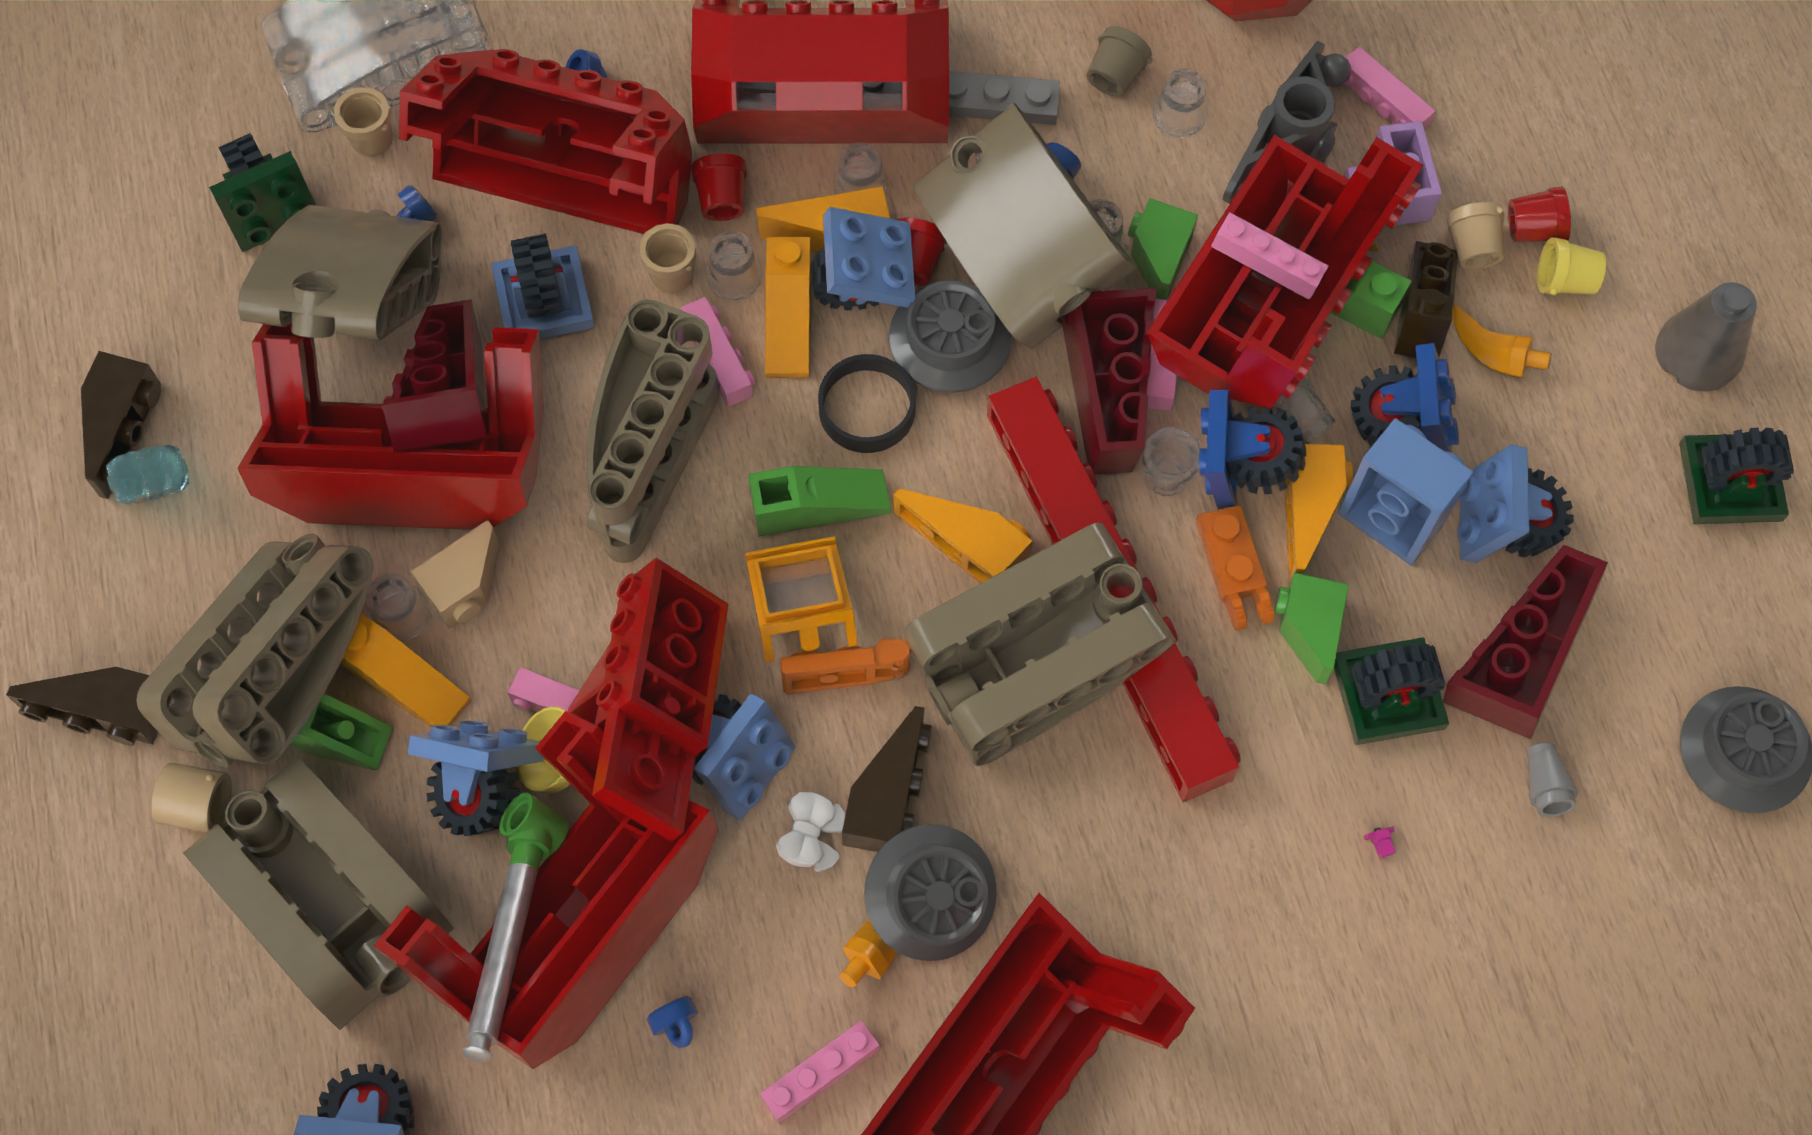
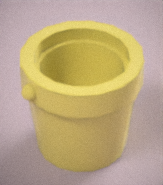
[1537,237,1606,295]

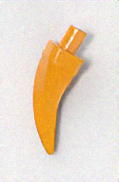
[1452,304,1552,378]
[840,918,897,988]

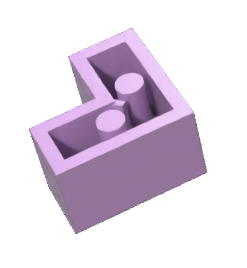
[1345,121,1442,227]

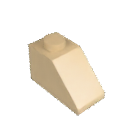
[410,520,500,629]

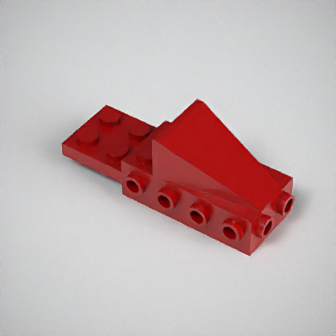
[567,557,729,841]

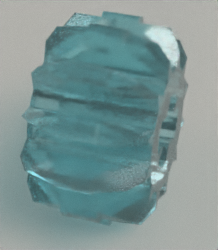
[106,445,190,505]

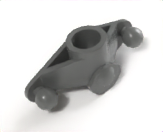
[1223,41,1351,203]

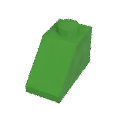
[1128,198,1198,300]
[1330,261,1412,339]
[1274,572,1349,684]
[290,694,393,770]

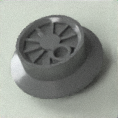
[889,280,1011,393]
[1680,686,1812,813]
[864,824,997,961]

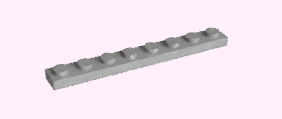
[741,71,1060,125]

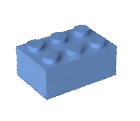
[1338,418,1473,566]

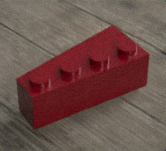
[1061,288,1156,475]
[382,299,486,452]
[1443,545,1608,739]

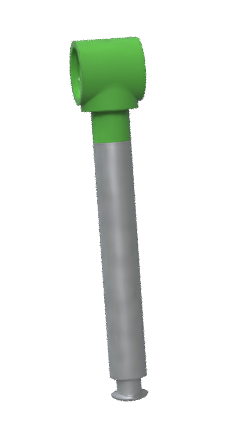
[462,793,569,1062]

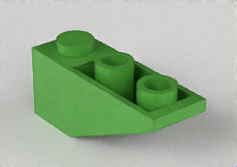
[748,466,891,537]

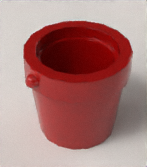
[691,153,747,221]
[1508,186,1571,242]
[897,217,947,286]

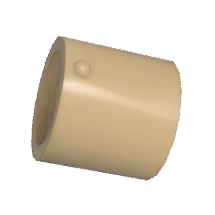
[151,763,232,833]

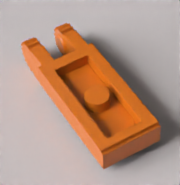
[1196,505,1275,631]
[780,638,911,694]

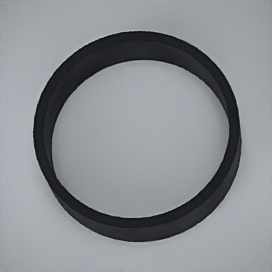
[818,354,916,453]

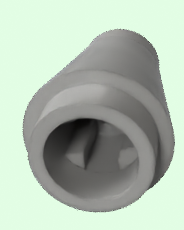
[1527,743,1578,817]

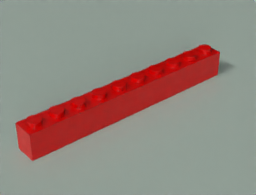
[987,376,1241,802]

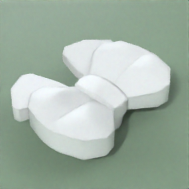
[776,792,845,872]

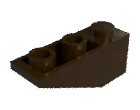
[1394,241,1458,359]
[81,351,161,499]
[6,667,171,746]
[842,706,932,852]

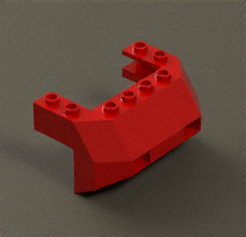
[691,0,949,144]
[399,49,693,234]
[1147,135,1423,409]
[237,323,544,530]
[374,711,719,1069]
[861,892,1195,1135]

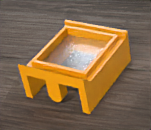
[745,536,858,663]

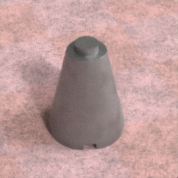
[1655,282,1757,391]

